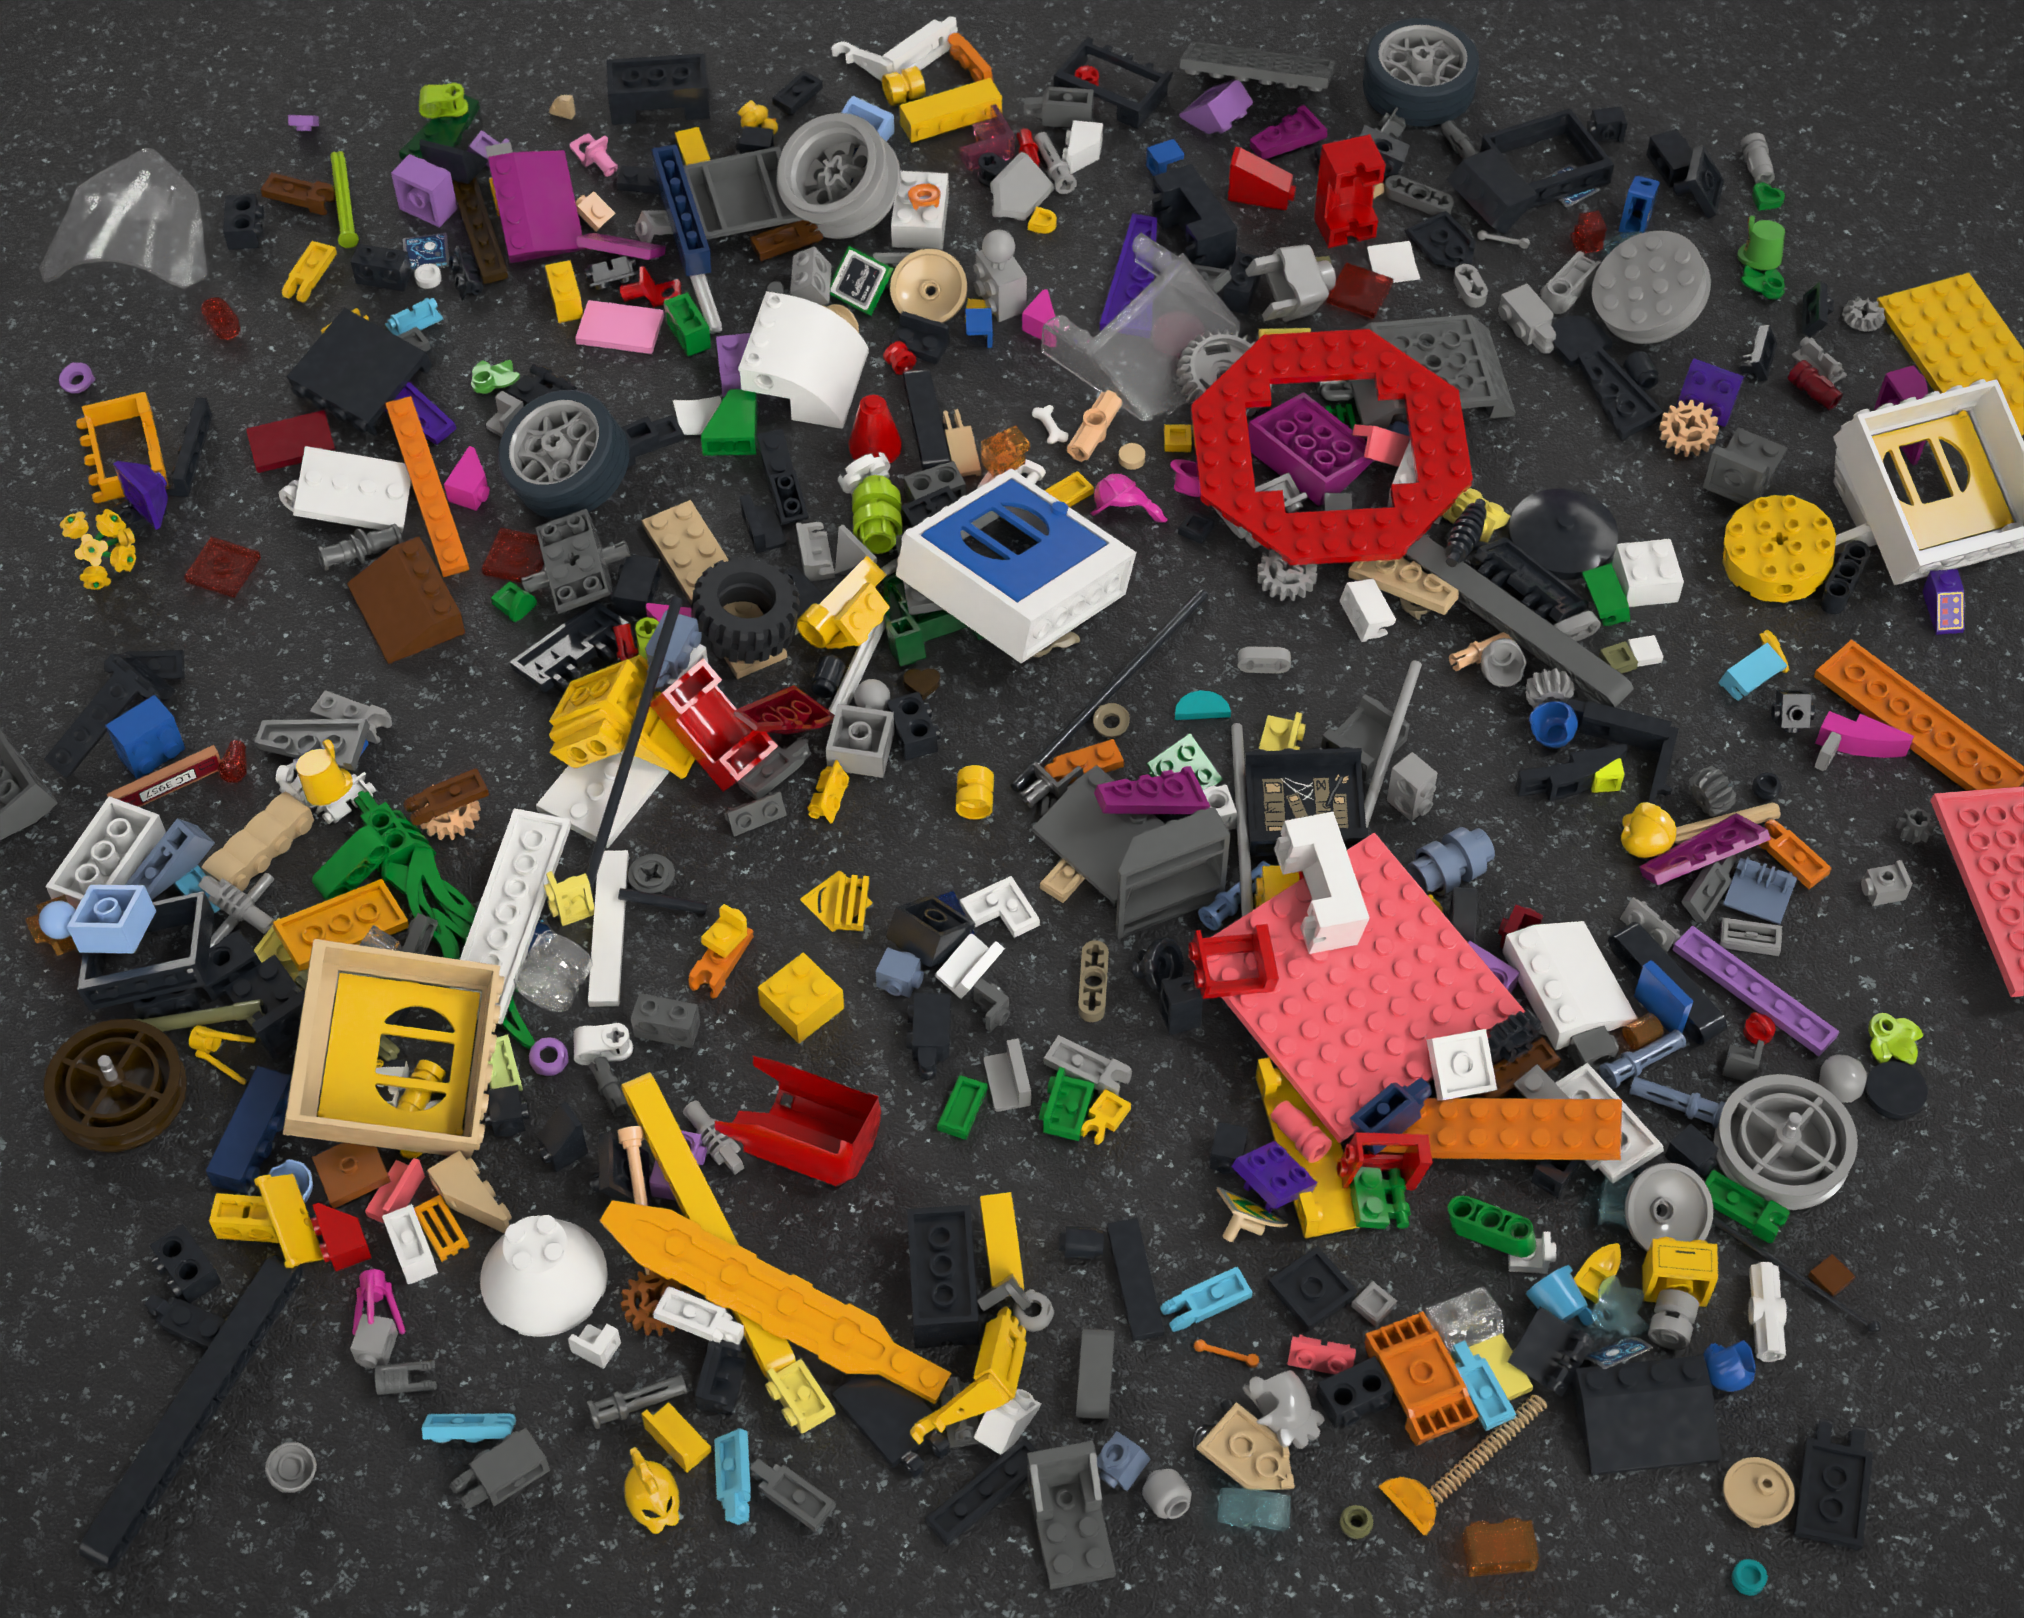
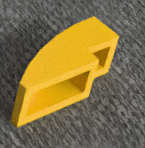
[980,1192,1025,1296]

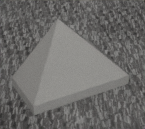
[835,525,877,575]

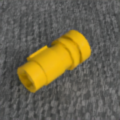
[396,1060,446,1111]

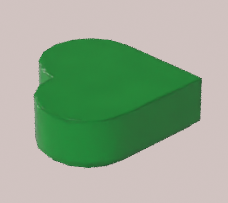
[1752,183,1785,211]

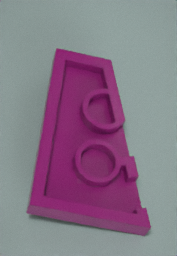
[1250,105,1327,159]

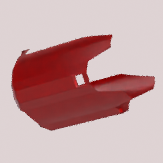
[714,1056,881,1186]

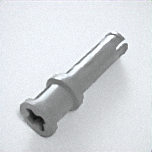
[1034,132,1077,194]

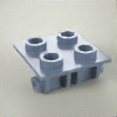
[1723,857,1797,925]

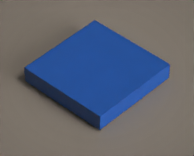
[1634,960,1693,1033]

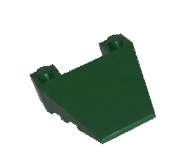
[884,574,985,666]

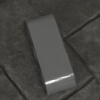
[1076,1328,1115,1420]

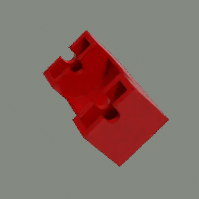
[1314,134,1386,248]
[650,658,778,792]

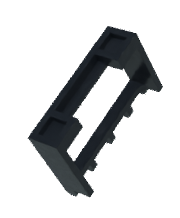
[1054,37,1173,130]

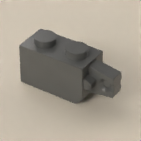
[1024,87,1094,128]

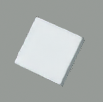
[1627,635,1663,667]

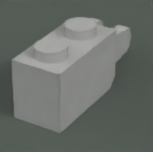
[1498,284,1556,354]

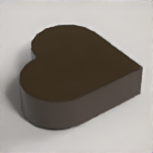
[903,668,940,701]

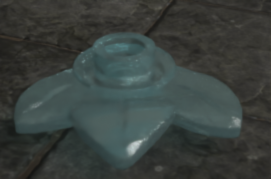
[1592,1275,1649,1337]

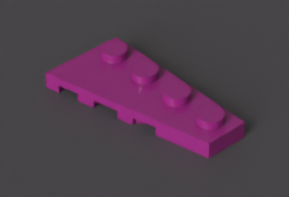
[1639,813,1771,885]

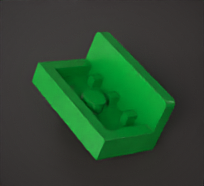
[1039,1067,1095,1141]

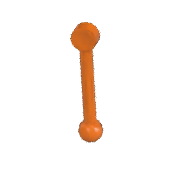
[1194,1339,1259,1368]

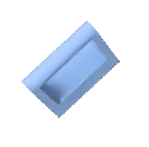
[841,96,894,141]

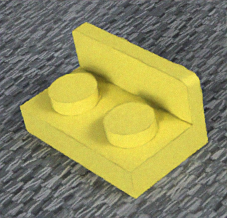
[1259,712,1306,751]
[544,871,595,926]

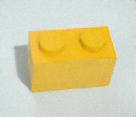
[545,260,583,323]

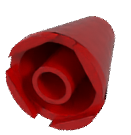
[849,395,902,463]

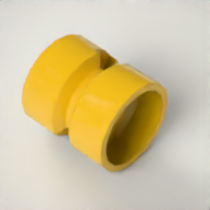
[882,66,926,106]
[956,765,994,819]

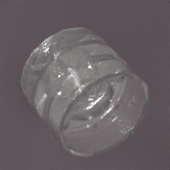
[513,933,593,1012]

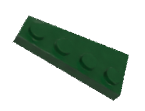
[399,94,480,160]

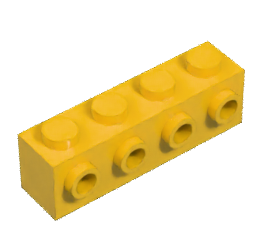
[899,78,1002,143]

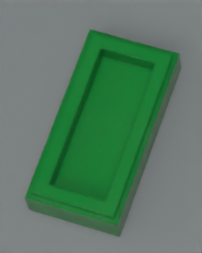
[937,1075,988,1140]

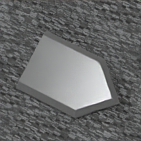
[990,152,1054,221]

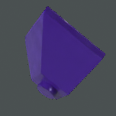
[113,461,168,530]

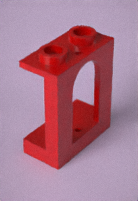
[1188,924,1279,999]
[1336,1133,1432,1190]

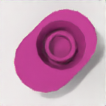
[1170,459,1200,497]

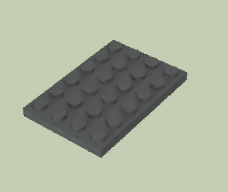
[1179,41,1336,92]

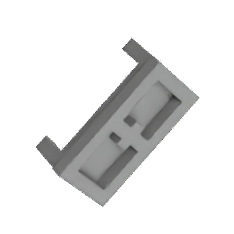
[796,522,835,581]

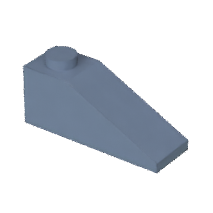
[125,818,215,900]

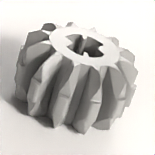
[1526,668,1574,709]

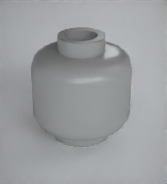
[1142,1469,1192,1519]

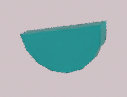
[1175,690,1231,720]

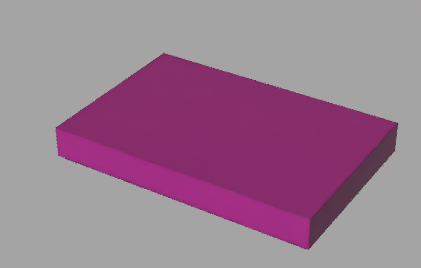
[576,233,666,260]

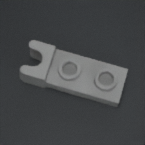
[310,690,392,743]
[1044,1035,1132,1097]

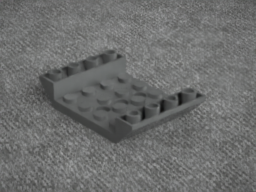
[1349,315,1516,428]

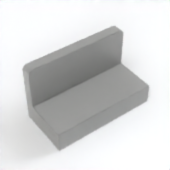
[984,1038,1031,1112]

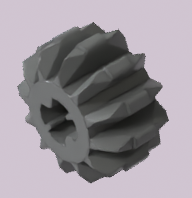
[1688,766,1736,817]

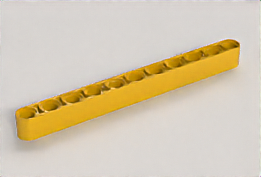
[621,1072,796,1379]

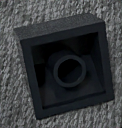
[886,895,976,967]

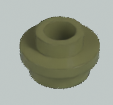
[1340,1505,1373,1539]

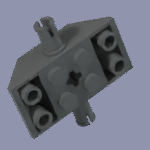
[521,509,631,614]

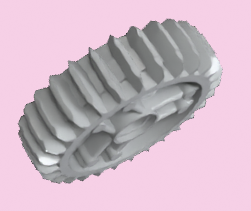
[1176,328,1273,417]

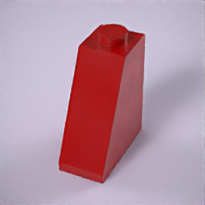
[1228,147,1296,211]

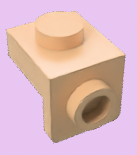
[575,191,615,232]

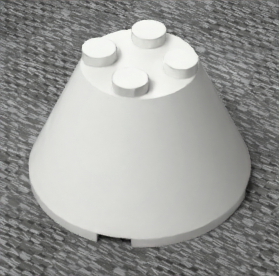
[480,1215,608,1337]

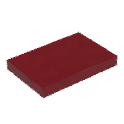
[246,410,335,473]

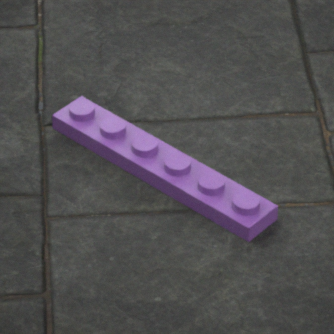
[1673,926,1839,1056]

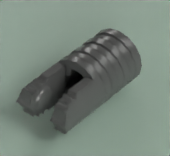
[375,1360,436,1395]

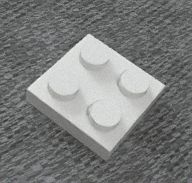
[1427,1029,1497,1101]

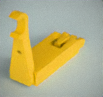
[910,1306,1027,1445]

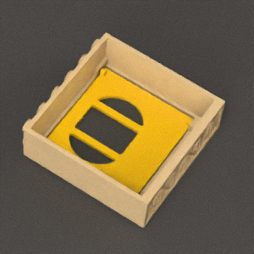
[283,939,504,1159]

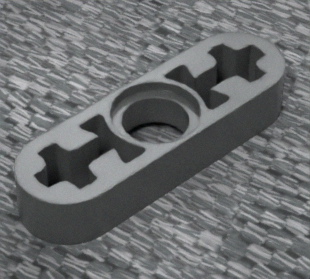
[1384,175,1454,216]

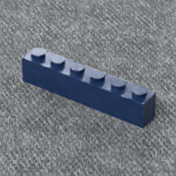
[652,145,711,277]

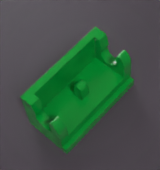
[1582,563,1630,626]

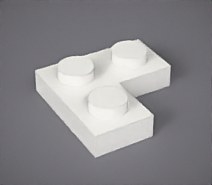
[960,876,1040,937]

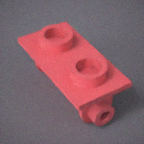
[1287,1334,1356,1375]

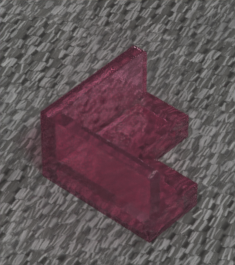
[959,104,1015,171]

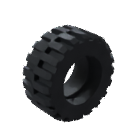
[691,556,800,664]

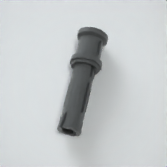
[586,1374,687,1430]

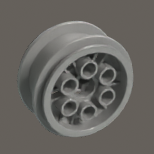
[777,113,900,239]

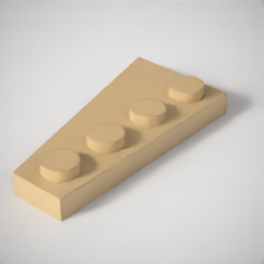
[1349,557,1458,615]

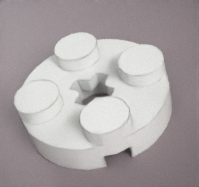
[838,453,890,495]

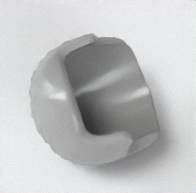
[1481,638,1526,687]

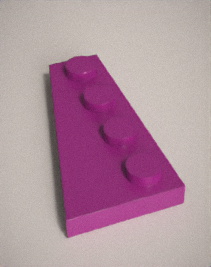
[1094,766,1210,814]

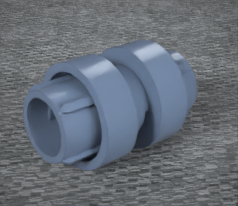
[1407,827,1495,896]

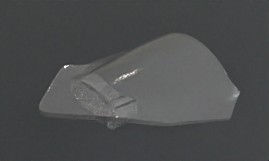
[39,148,207,289]

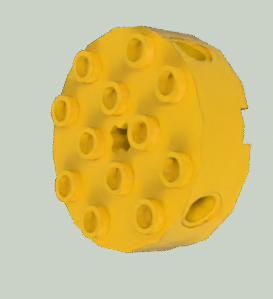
[1723,495,1836,603]

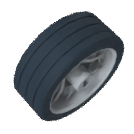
[1363,18,1479,126]
[498,390,629,519]

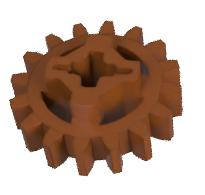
[621,1270,690,1336]

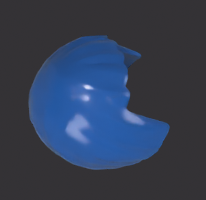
[1529,701,1578,748]
[1703,1340,1755,1392]

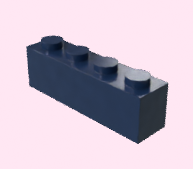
[206,1066,292,1195]

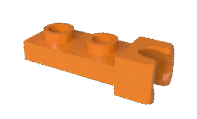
[689,928,754,999]

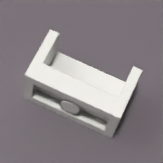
[382,1204,438,1284]

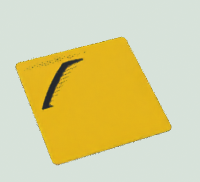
[800,871,873,932]

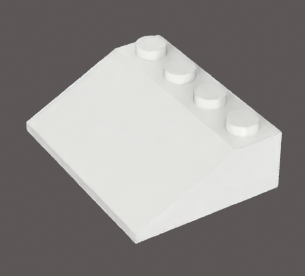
[1503,921,1638,1050]

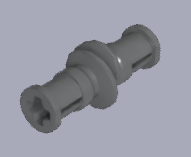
[316,523,403,571]

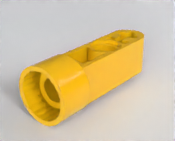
[797,556,887,649]

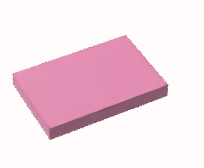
[576,300,664,354]

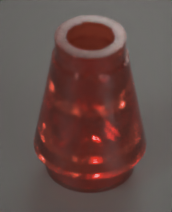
[218,740,247,783]

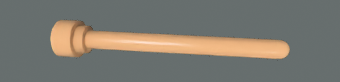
[617,1126,649,1275]

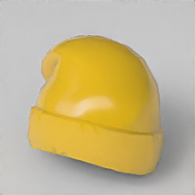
[1621,802,1676,858]

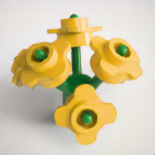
[60,509,136,590]

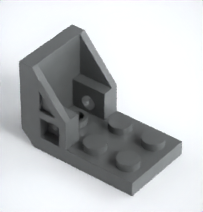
[1703,428,1788,505]
[1027,1441,1116,1590]

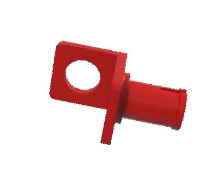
[620,266,681,307]

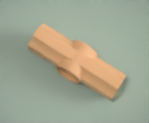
[1067,390,1122,462]

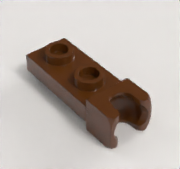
[260,172,336,215]

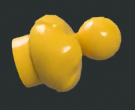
[738,100,778,134]

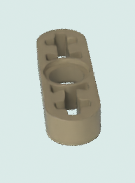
[1078,940,1109,1022]

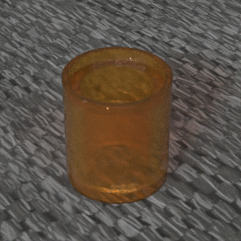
[1622,1013,1664,1050]

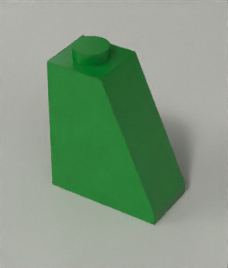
[701,389,758,456]

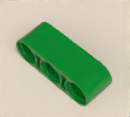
[312,825,390,901]
[1448,1195,1537,1258]

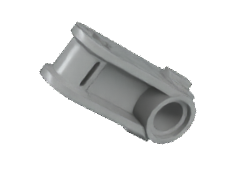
[1540,251,1602,314]

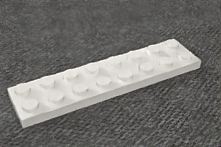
[450,808,571,1025]

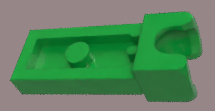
[1705,1170,1790,1243]

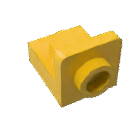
[701,904,747,958]

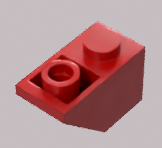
[310,1203,372,1272]

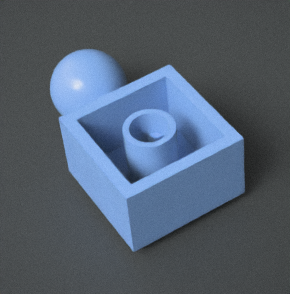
[39,885,156,953]

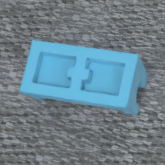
[1718,643,1788,700]

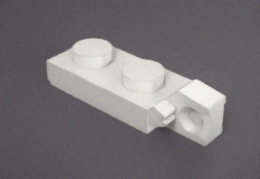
[653,1287,744,1345]

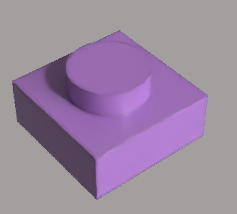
[288,115,319,131]

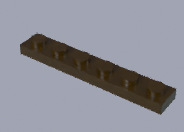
[452,176,509,284]

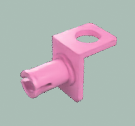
[569,133,618,177]

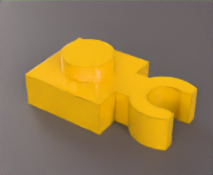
[1081,1089,1131,1145]

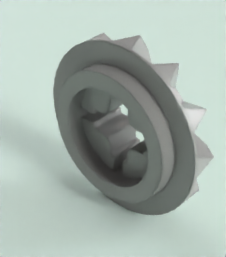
[1843,297,1885,331]

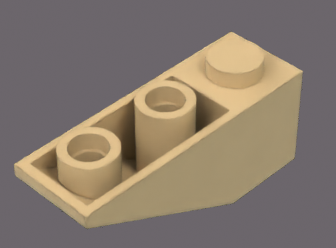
[427,1150,512,1233]

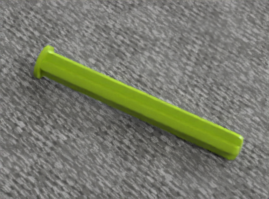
[330,151,359,248]

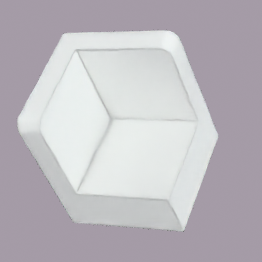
[568,1324,621,1369]

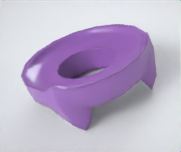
[59,362,95,393]
[529,1037,569,1076]

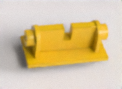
[808,760,849,824]

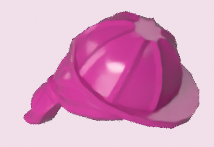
[1091,474,1168,523]

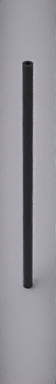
[1010,589,1208,792]
[585,596,683,893]

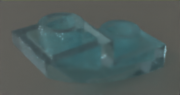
[1218,1488,1291,1532]

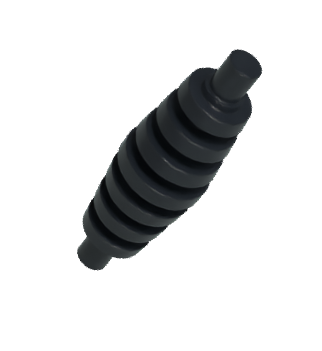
[1445,498,1487,567]

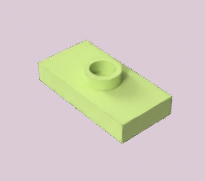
[487,1035,523,1091]

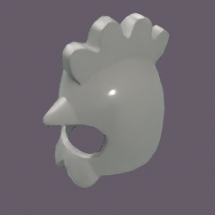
[1242,1370,1325,1449]

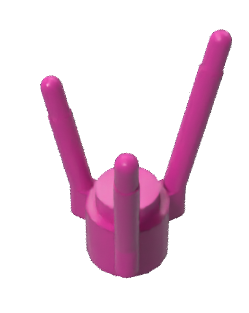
[352,1269,405,1335]

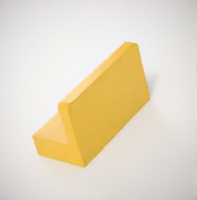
[642,1402,712,1473]

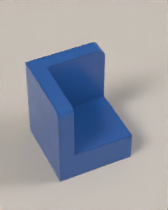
[1146,139,1184,176]
[965,308,993,348]

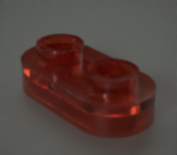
[201,297,241,339]

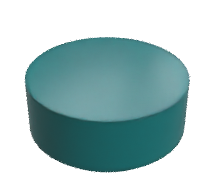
[1732,1559,1767,1596]

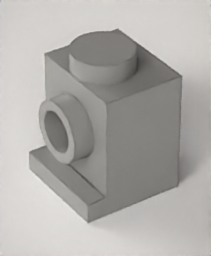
[1861,860,1912,906]

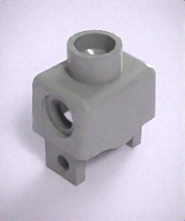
[1245,244,1336,322]

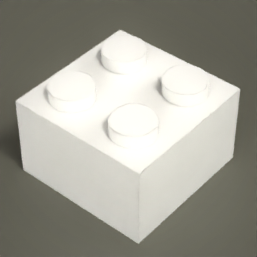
[1612,539,1684,607]

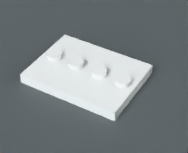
[293,446,411,534]
[536,749,670,848]

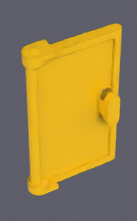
[254,1174,324,1269]

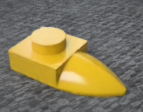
[1574,1243,1621,1304]

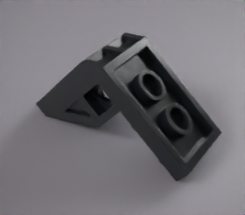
[224,954,305,1059]

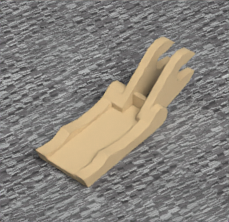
[943,409,981,476]

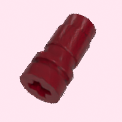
[1787,359,1843,410]

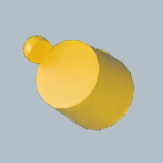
[296,739,353,806]

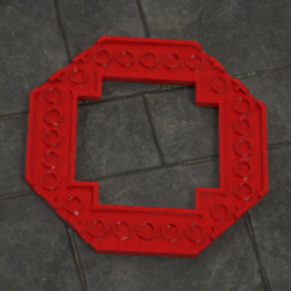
[1191,329,1473,565]

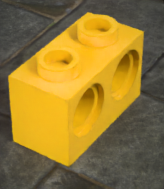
[209,1193,279,1243]

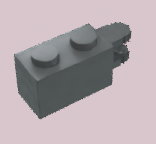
[450,1428,550,1509]

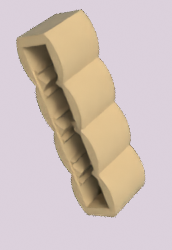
[201,791,314,891]

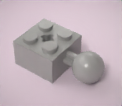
[973,229,1027,322]
[826,679,895,778]

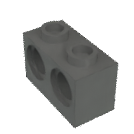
[904,461,966,502]
[631,993,701,1048]

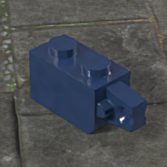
[1350,1077,1432,1155]

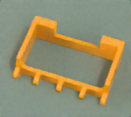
[76,392,169,503]

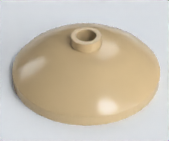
[890,249,967,323]

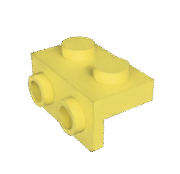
[1443,488,1511,542]
[765,1359,835,1434]

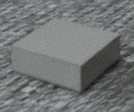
[1814,731,1842,771]
[1351,1281,1397,1327]

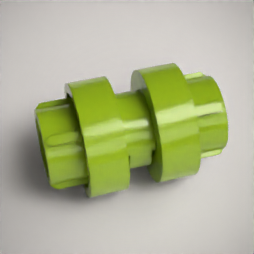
[852,475,902,554]

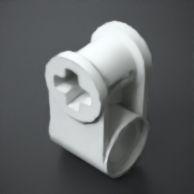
[573,1023,633,1065]

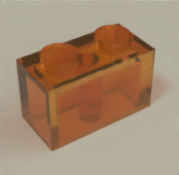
[1462,1518,1539,1577]

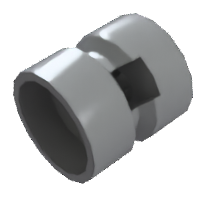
[1648,1289,1699,1350]

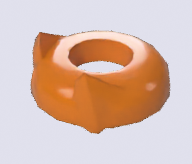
[908,184,941,211]

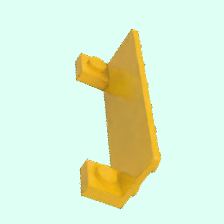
[1256,1057,1359,1238]

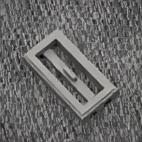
[1719,918,1782,956]

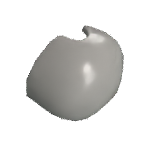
[1818,1054,1867,1103]
[265,1442,317,1493]

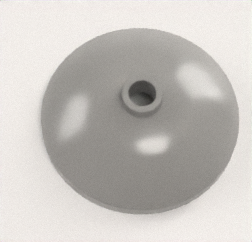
[1625,1163,1713,1252]

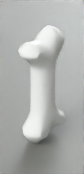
[1032,405,1068,445]

